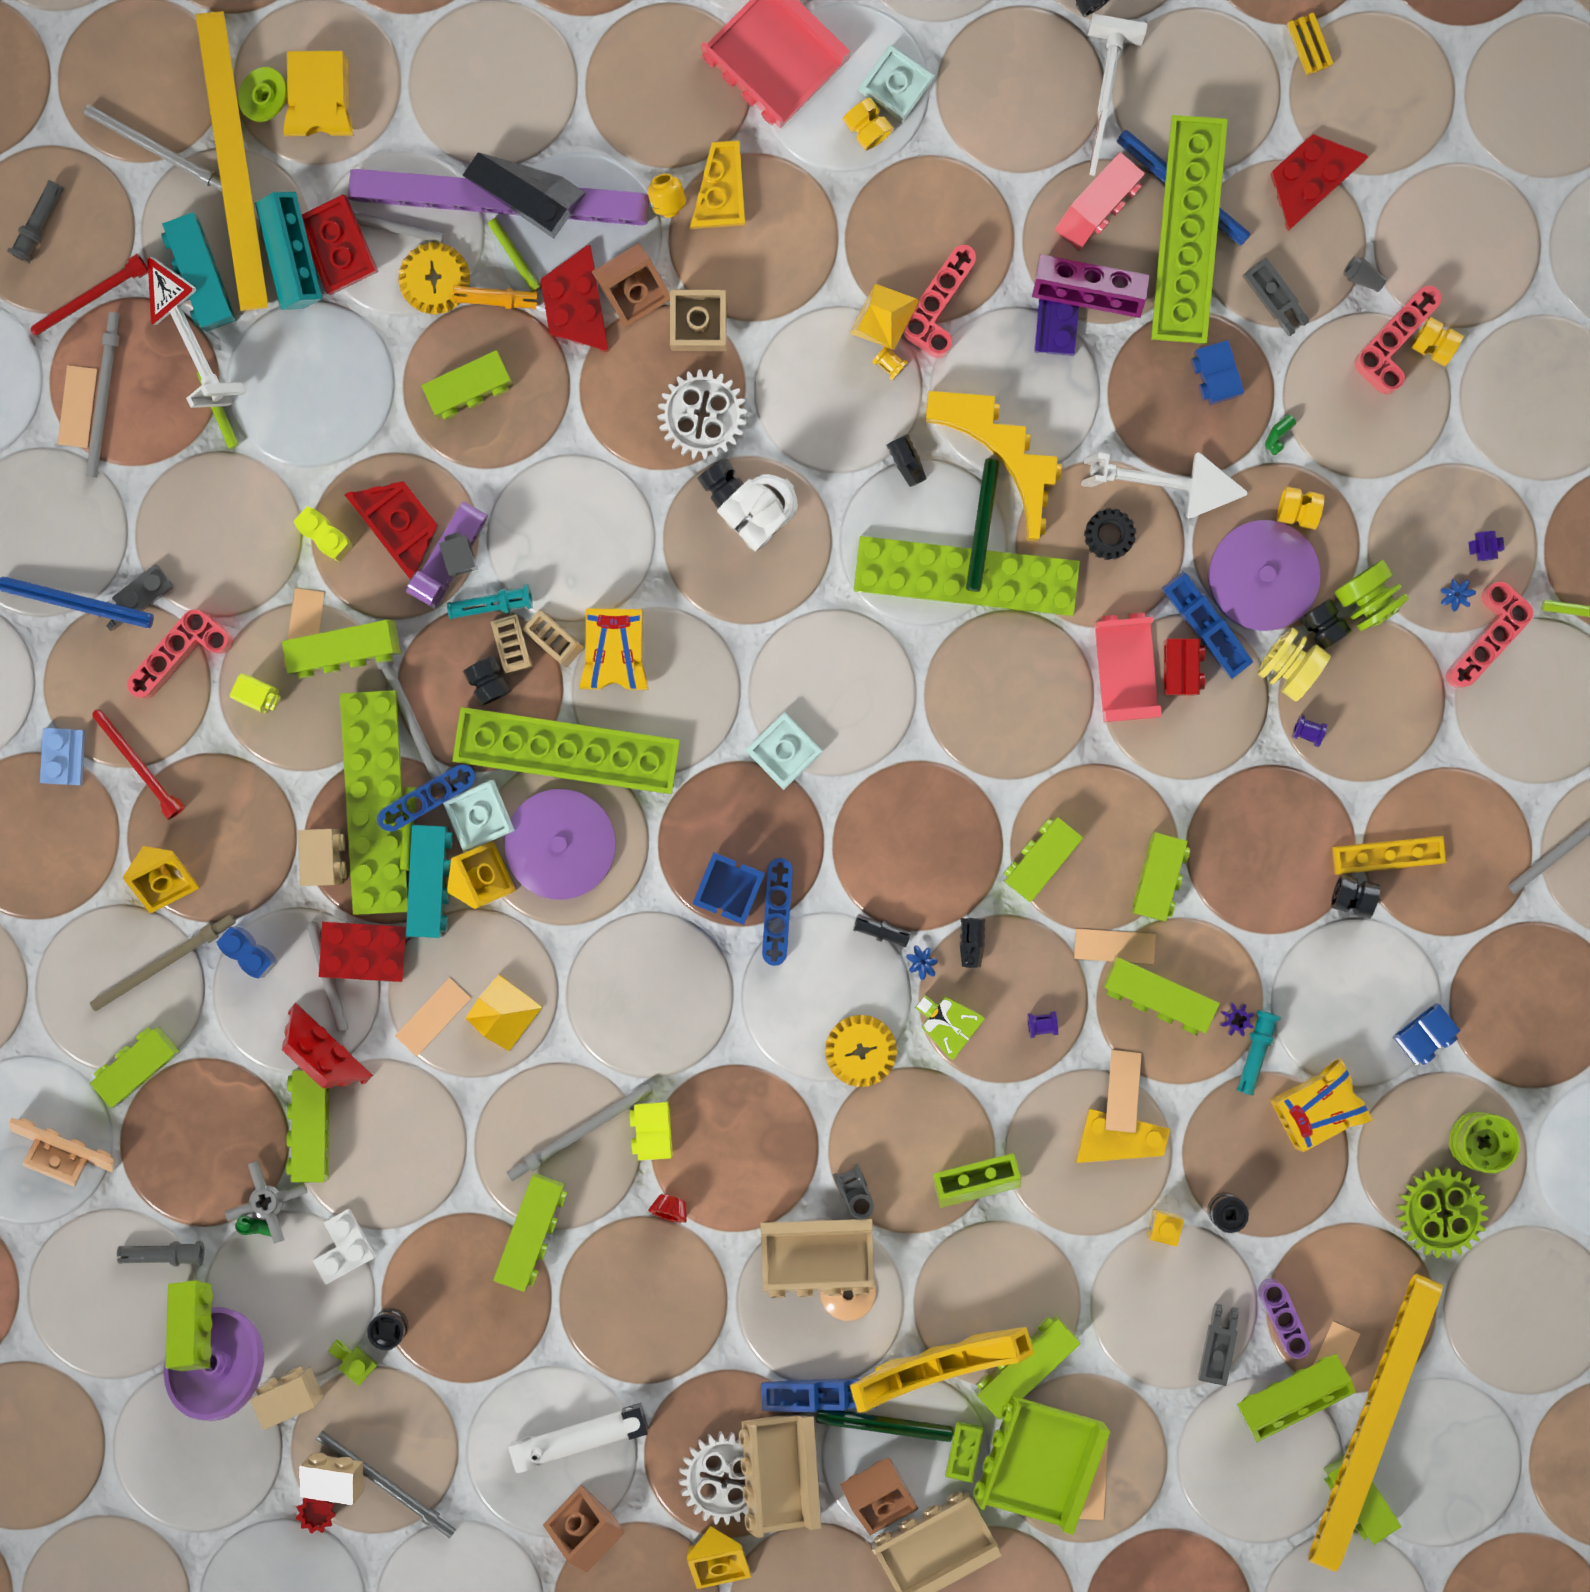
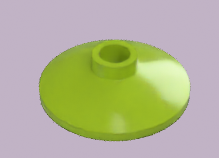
[238,67,287,122]

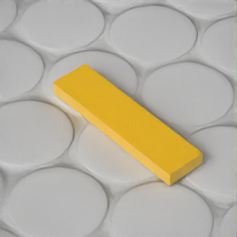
[1332,836,1447,875]

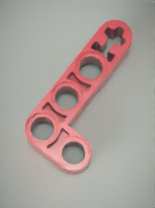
[903,245,976,358]
[1354,286,1441,394]
[1446,582,1533,688]
[127,609,233,699]

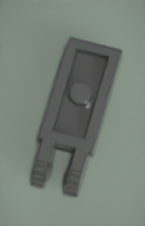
[1242,258,1309,336]
[99,564,174,631]
[1198,1304,1239,1386]

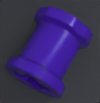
[1292,714,1327,747]
[1027,1011,1058,1039]

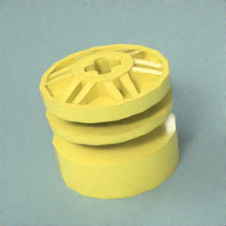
[1257,627,1331,702]

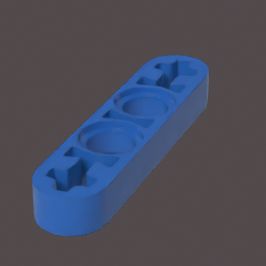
[376,764,475,832]
[762,858,793,966]

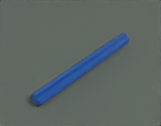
[1116,130,1250,245]
[0,577,154,628]

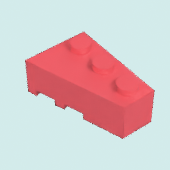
[1055,152,1145,251]

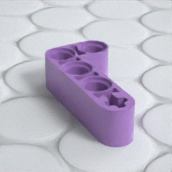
[406,501,488,608]

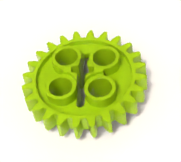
[1396,1167,1488,1258]

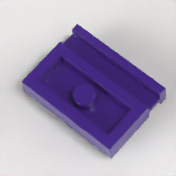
[1034,299,1079,356]

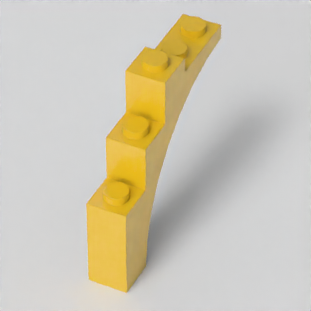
[925,391,1062,542]
[850,1327,1034,1413]

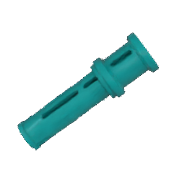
[447,584,533,620]
[1236,1010,1281,1096]

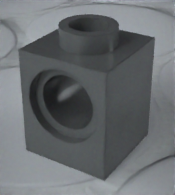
[439,532,478,578]

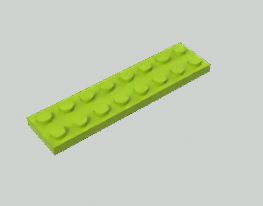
[1151,115,1228,344]
[853,536,1080,617]
[340,690,409,915]
[452,707,680,795]

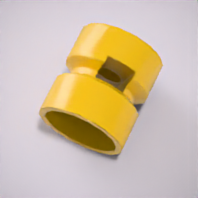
[842,97,894,151]
[1411,316,1464,367]
[1277,486,1324,530]

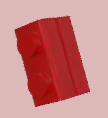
[1164,639,1205,696]

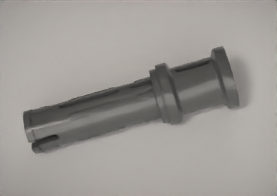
[7,180,64,264]
[117,1241,205,1267]

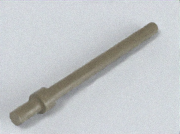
[90,914,236,1012]

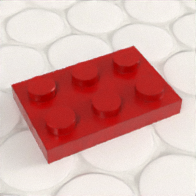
[302,194,379,295]
[318,922,406,982]

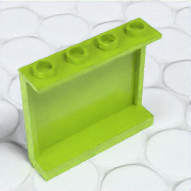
[974,1396,1110,1535]

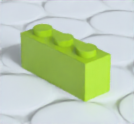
[421,350,513,420]
[1003,817,1083,903]
[1131,832,1190,922]
[90,1027,180,1108]
[933,1153,1022,1208]
[165,1280,213,1371]
[1323,1455,1402,1545]

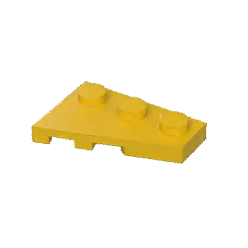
[690,141,745,229]
[1075,1108,1170,1163]

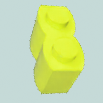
[294,506,353,561]
[230,673,281,714]
[630,1101,673,1161]

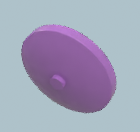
[1208,520,1320,631]
[505,789,616,900]
[164,1307,264,1422]

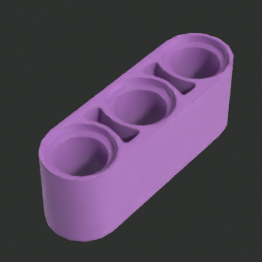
[1258,1279,1311,1359]

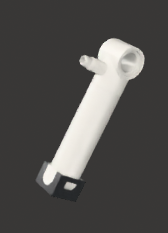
[507,1402,649,1473]

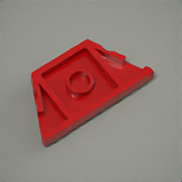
[1270,134,1369,231]
[540,245,609,352]
[344,481,439,580]
[282,1003,373,1088]

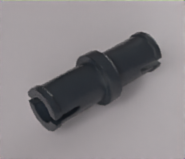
[853,914,911,948]

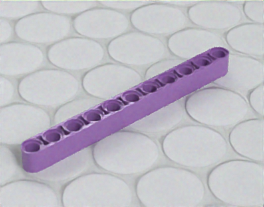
[348,169,650,225]

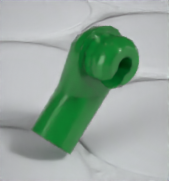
[1265,414,1296,455]
[235,1215,272,1237]

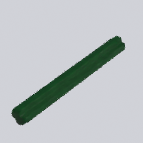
[966,458,1000,592]
[816,1410,953,1442]

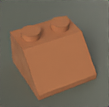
[592,243,670,328]
[840,1457,919,1536]
[543,1485,625,1573]

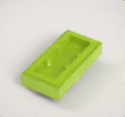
[945,1421,984,1483]

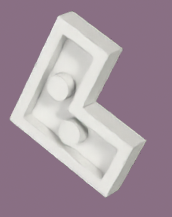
[312,1208,376,1285]

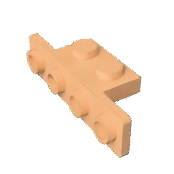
[9,1118,115,1187]

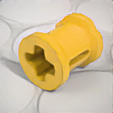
[872,347,909,381]

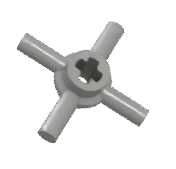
[225,1161,308,1244]

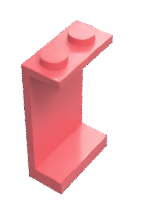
[1095,613,1162,723]

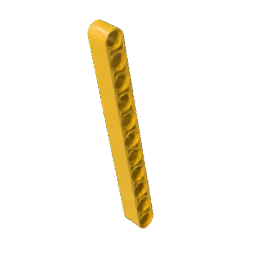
[195,11,268,311]
[1308,1273,1443,1572]

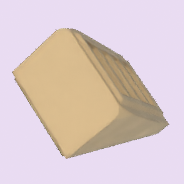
[522,609,584,667]
[491,614,533,675]

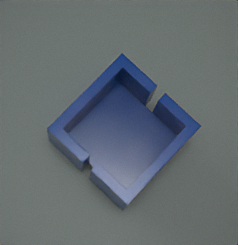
[692,852,765,925]

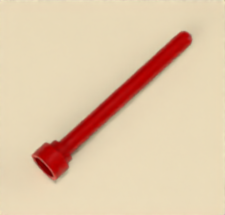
[30,254,148,335]
[92,709,185,820]

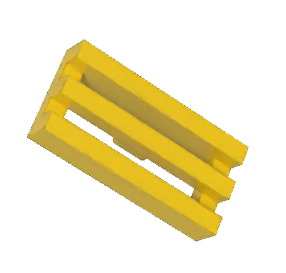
[1287,12,1334,76]

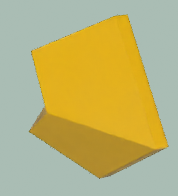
[850,283,919,350]
[447,841,517,909]
[123,846,199,914]
[465,974,543,1051]
[687,1526,751,1589]

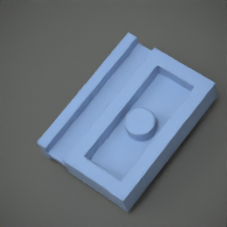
[40,728,86,785]

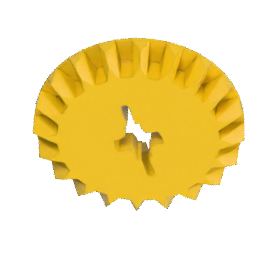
[398,242,470,315]
[825,1015,897,1087]

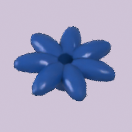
[1441,579,1476,612]
[906,945,938,980]

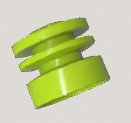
[1334,559,1410,631]
[1449,1112,1520,1173]

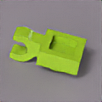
[328,1339,378,1386]

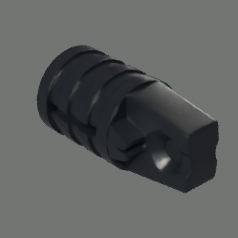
[886,434,927,487]
[960,918,986,968]

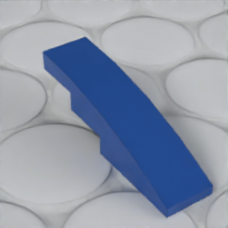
[1161,571,1253,679]
[761,1379,878,1412]

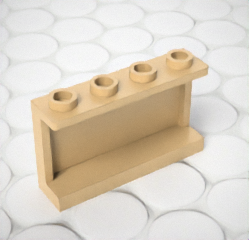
[761,1219,875,1298]
[739,1412,821,1538]
[871,1491,1002,1592]

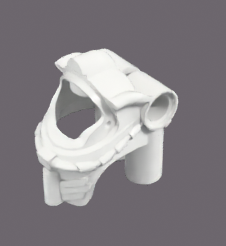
[717,474,798,552]

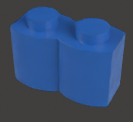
[1191,340,1244,406]
[217,926,277,979]
[1393,1003,1460,1065]

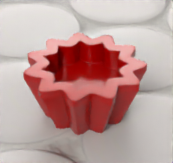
[648,1194,687,1223]
[296,1497,336,1534]

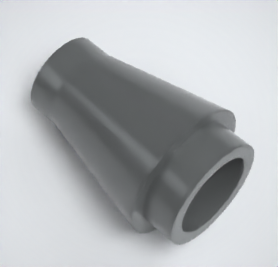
[1343,256,1387,292]

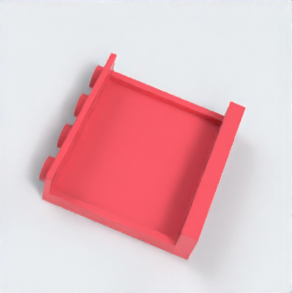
[701,0,850,128]

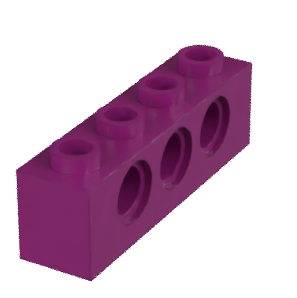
[1032,254,1149,318]

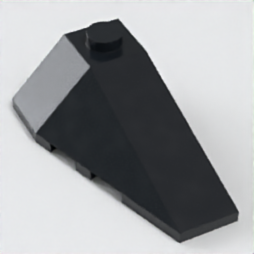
[463,152,586,239]

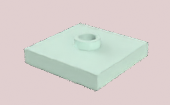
[858,44,935,123]
[745,712,823,790]
[443,780,515,853]

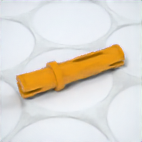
[453,285,537,310]

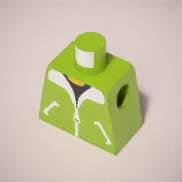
[915,995,985,1060]

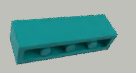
[255,192,322,310]
[161,212,237,332]
[406,825,453,938]

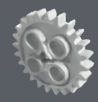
[657,369,747,461]
[678,1431,747,1525]

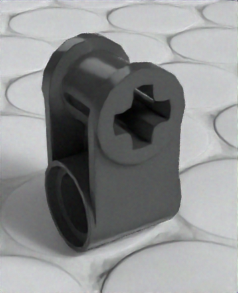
[832,1163,874,1220]

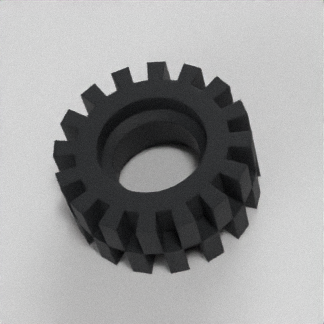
[1084,508,1136,560]

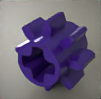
[1468,531,1505,561]
[1220,1003,1254,1036]

